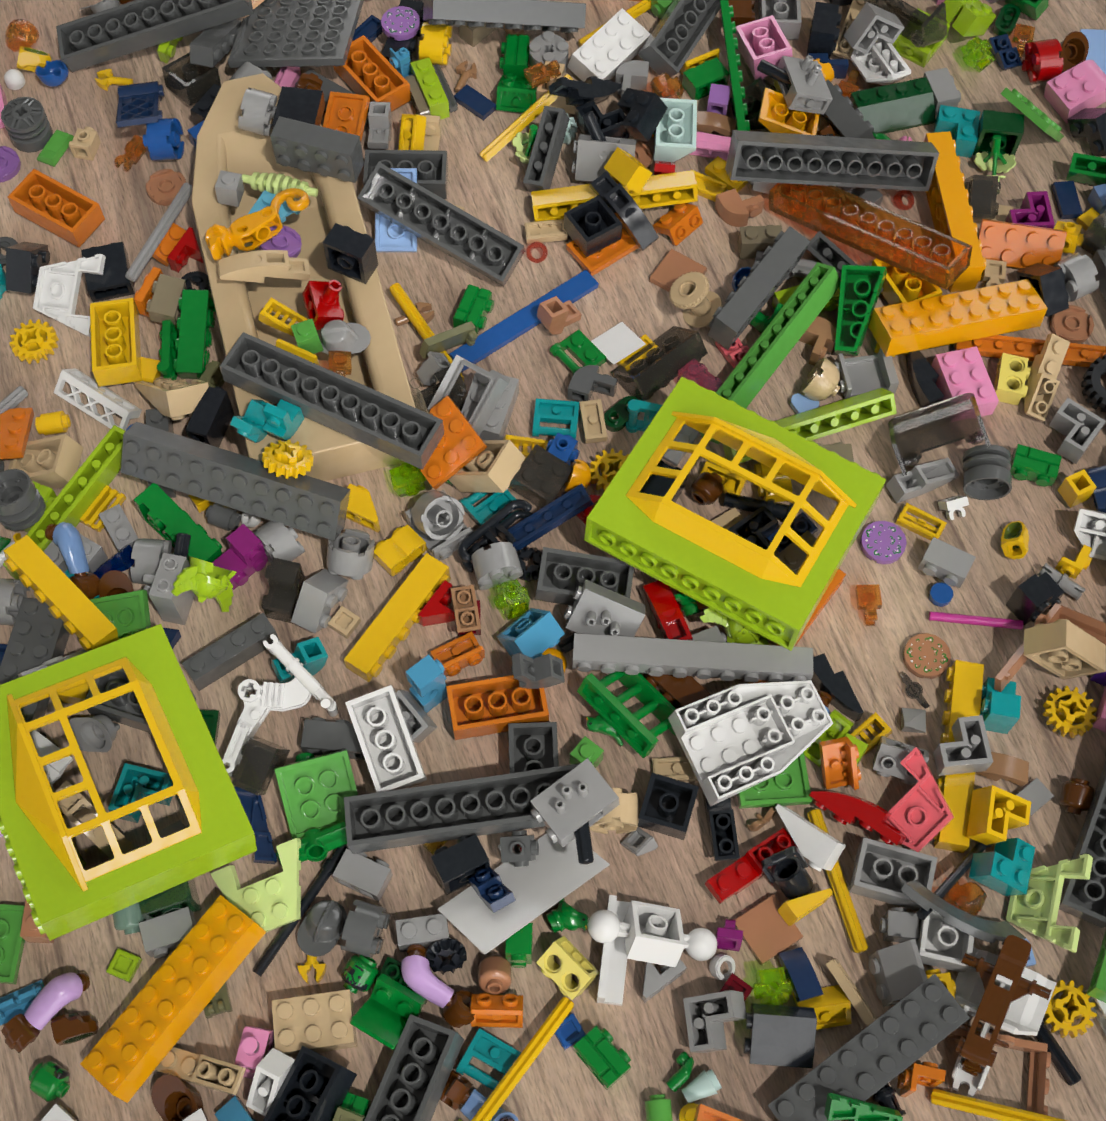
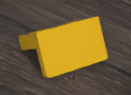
[793,985,852,1030]

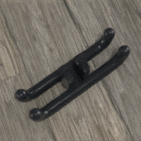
[458,499,533,573]

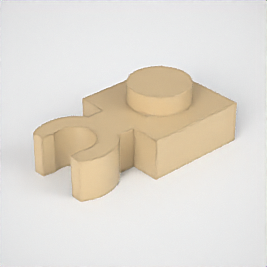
[982,259,1007,287]

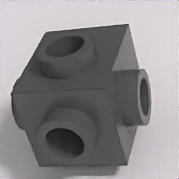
[500,830,539,867]

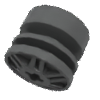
[1,97,53,153]
[963,444,1012,500]
[0,469,46,531]

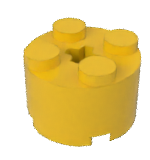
[419,22,452,66]

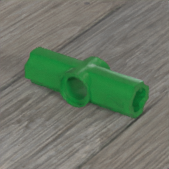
[276,821,347,866]

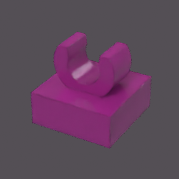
[715,919,743,952]

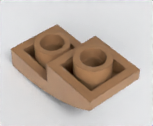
[697,111,736,137]
[451,585,481,633]
[976,752,1029,787]

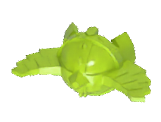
[171,557,237,612]
[699,608,769,645]

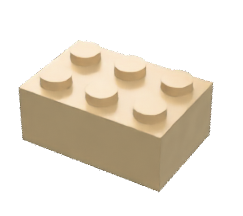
[448,440,526,493]
[1024,619,1106,680]
[272,989,357,1057]

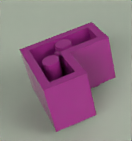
[1005,191,1055,229]
[212,524,268,590]

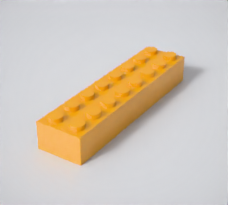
[924,131,986,293]
[868,279,1048,357]
[80,895,266,1103]

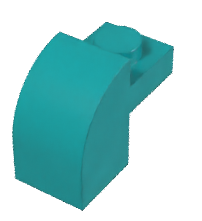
[230,399,268,443]
[262,399,304,440]
[271,637,328,683]

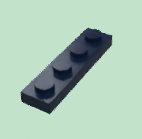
[508,484,594,551]

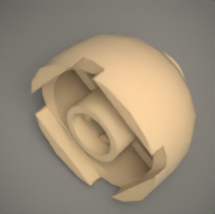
[799,357,840,401]

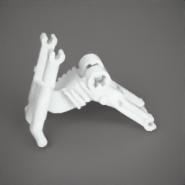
[222,634,338,777]

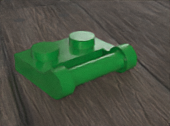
[550,330,606,375]

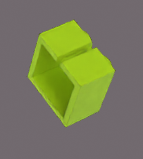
[937,0,996,37]

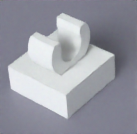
[938,495,969,520]

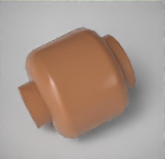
[478,955,512,995]

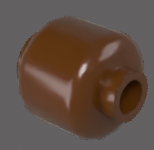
[691,472,724,505]
[1059,778,1094,815]

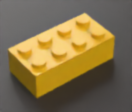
[90,298,142,387]

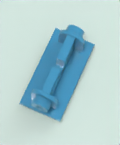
[389,47,412,77]
[0,980,45,1026]

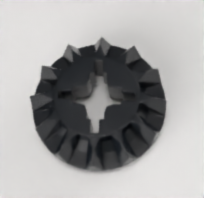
[181,271,211,293]
[517,546,542,581]
[426,938,467,975]

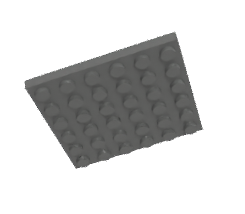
[228,0,364,68]

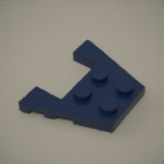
[234,786,277,865]

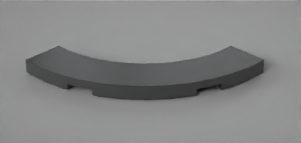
[901,880,1026,945]

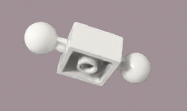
[588,900,717,967]

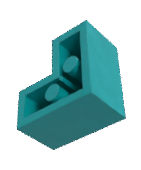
[934,105,980,158]
[980,677,1021,734]
[108,763,173,823]
[969,838,1036,896]

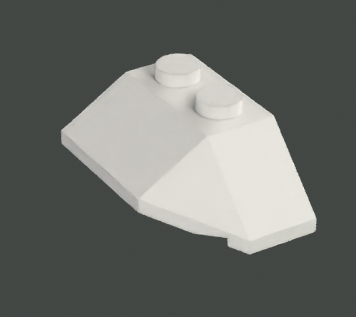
[851,38,911,85]
[1073,508,1106,560]

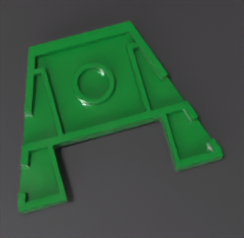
[824,1093,903,1121]

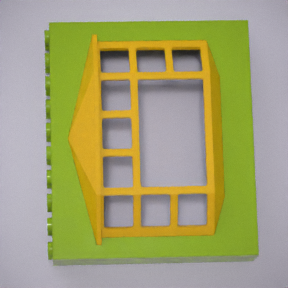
[584,377,886,651]
[0,624,257,941]

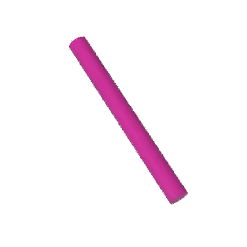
[929,611,1023,630]

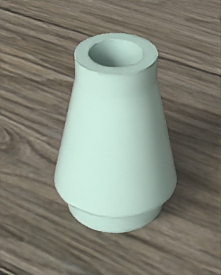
[681,1069,722,1103]

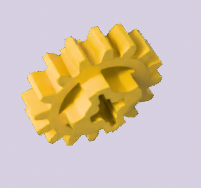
[9,319,59,364]
[262,440,314,479]
[590,448,629,492]
[1042,686,1097,738]
[1044,980,1097,1039]

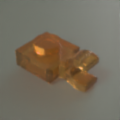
[1012,23,1035,58]
[523,60,561,88]
[838,69,860,99]
[114,135,146,171]
[328,351,352,377]
[855,584,882,626]

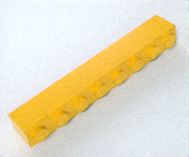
[531,170,698,222]
[933,660,984,853]

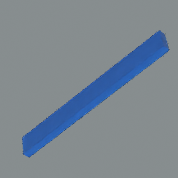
[449,270,599,372]

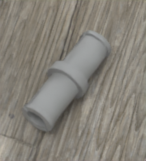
[1038,563,1085,601]

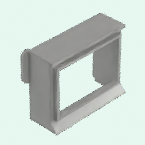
[427,354,510,436]

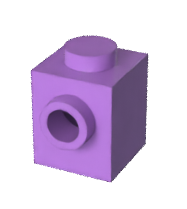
[707,84,731,116]

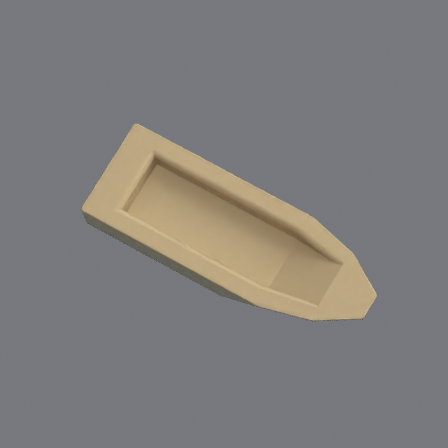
[191,73,416,481]

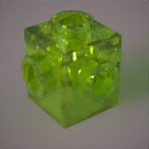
[961,36,996,72]
[389,462,427,497]
[494,579,530,620]
[753,967,792,1006]

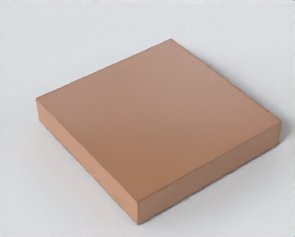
[649,249,707,292]
[735,895,803,966]

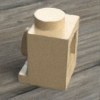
[69,127,101,161]

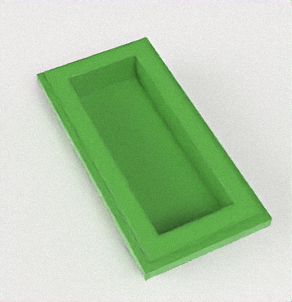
[37,130,74,167]

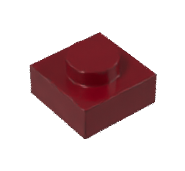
[719,973,753,1002]

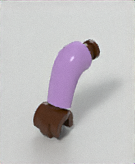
[401,944,475,1028]
[1,972,90,1053]

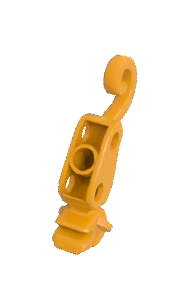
[205,188,310,261]

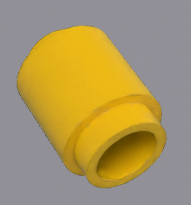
[35,411,71,436]

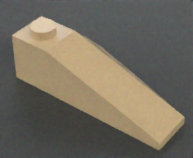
[134,378,209,420]

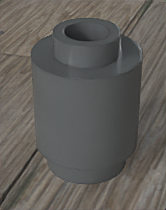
[205,503,241,531]

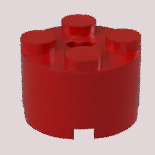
[1022,38,1063,83]

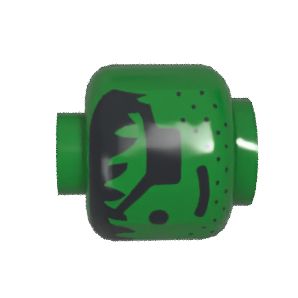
[341,955,379,994]
[29,1061,70,1102]

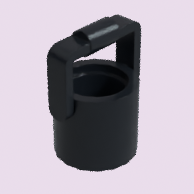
[761,846,813,900]

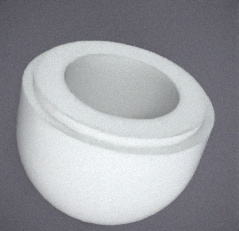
[4,69,26,90]
[709,954,735,981]

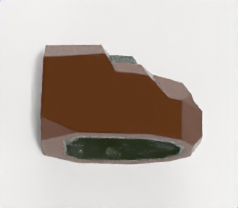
[51,1013,99,1046]

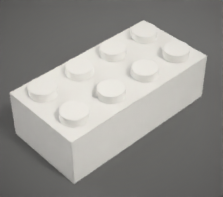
[567,8,651,82]
[345,685,427,793]

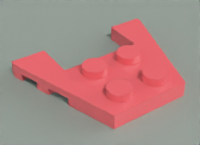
[858,747,954,852]

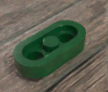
[993,4,1021,36]
[604,396,640,432]

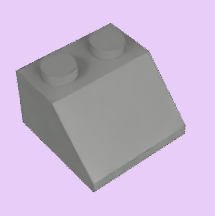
[868,939,927,1007]

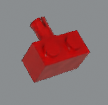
[302,280,344,330]

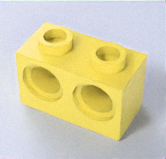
[994,353,1031,406]
[536,936,600,1000]

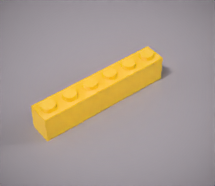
[3,535,119,651]
[344,553,451,682]

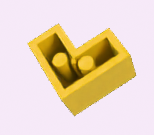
[967,785,1031,845]

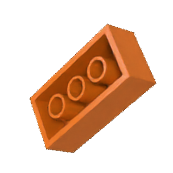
[333,35,411,112]
[8,169,105,248]
[446,675,549,740]

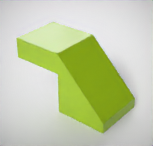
[804,709,854,767]

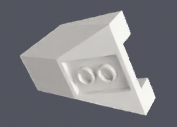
[668,680,833,807]

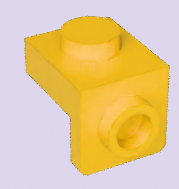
[1055,545,1092,579]

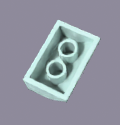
[653,98,697,162]

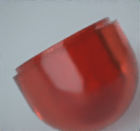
[893,190,914,210]
[527,242,548,263]

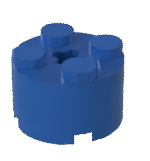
[143,118,184,161]

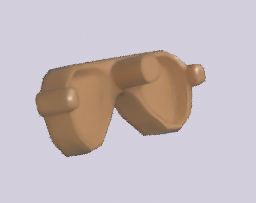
[747,807,777,832]

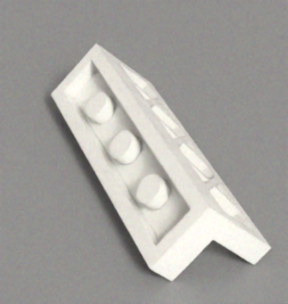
[53,368,142,431]
[597,895,631,1006]

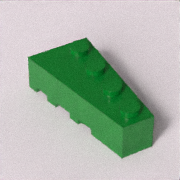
[835,265,887,356]
[173,289,216,379]
[134,483,223,563]

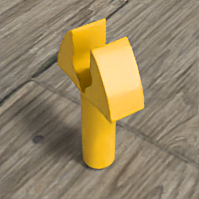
[95,69,134,91]
[297,955,327,984]

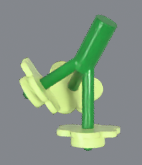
[512,124,538,164]
[974,135,1016,184]

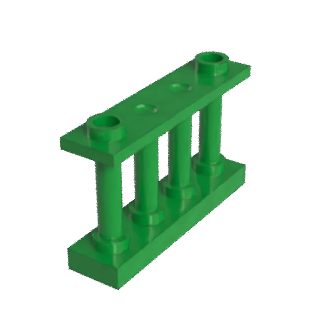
[577,671,676,759]

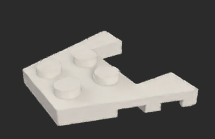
[33,254,106,337]

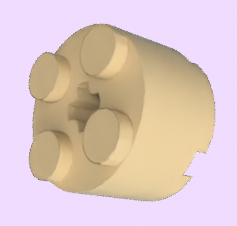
[590,788,639,834]

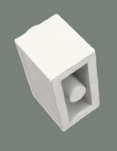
[246,1048,295,1116]

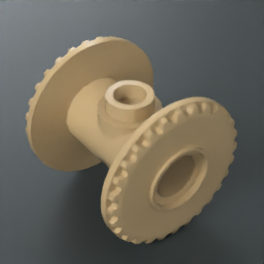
[669,272,722,328]

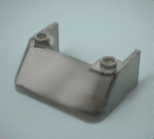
[864,0,947,47]
[888,393,991,476]

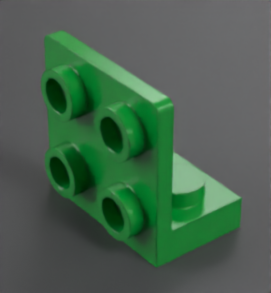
[496,73,540,113]
[350,973,426,1049]

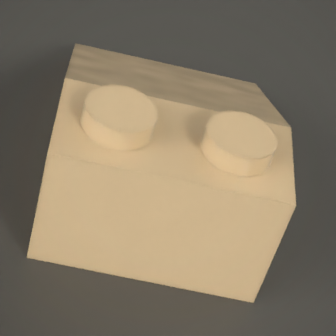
[8,434,83,489]

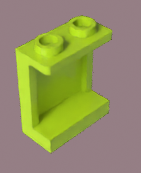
[892,8,950,68]

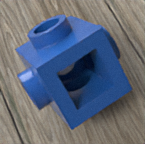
[546,433,580,472]

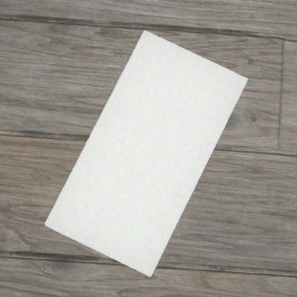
[438,833,610,954]

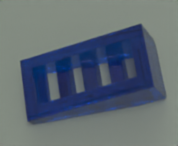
[93,545,135,579]

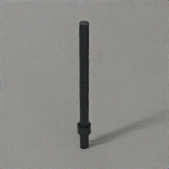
[916,842,993,920]
[253,845,348,977]

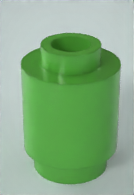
[645,1094,673,1121]

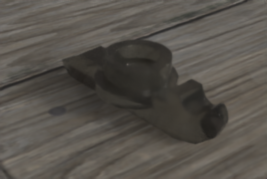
[899,671,930,709]

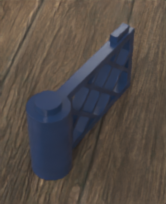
[116,81,165,127]

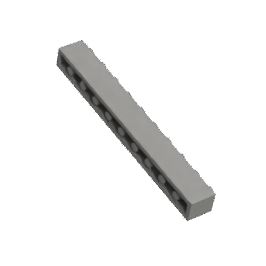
[572,633,813,683]

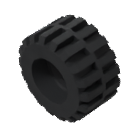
[1081,354,1106,412]

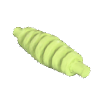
[242,172,318,199]

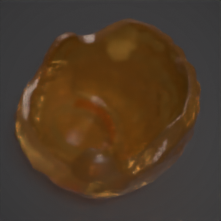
[5,19,39,51]
[650,73,684,99]
[943,881,987,916]

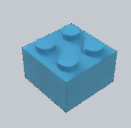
[497,608,565,659]

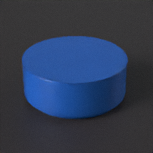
[929,583,953,607]

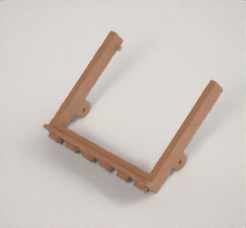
[994,603,1106,692]
[947,1028,1051,1116]

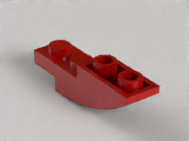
[642,580,693,640]
[809,791,907,845]
[705,828,798,904]

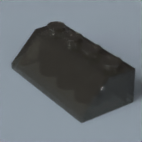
[610,326,708,401]

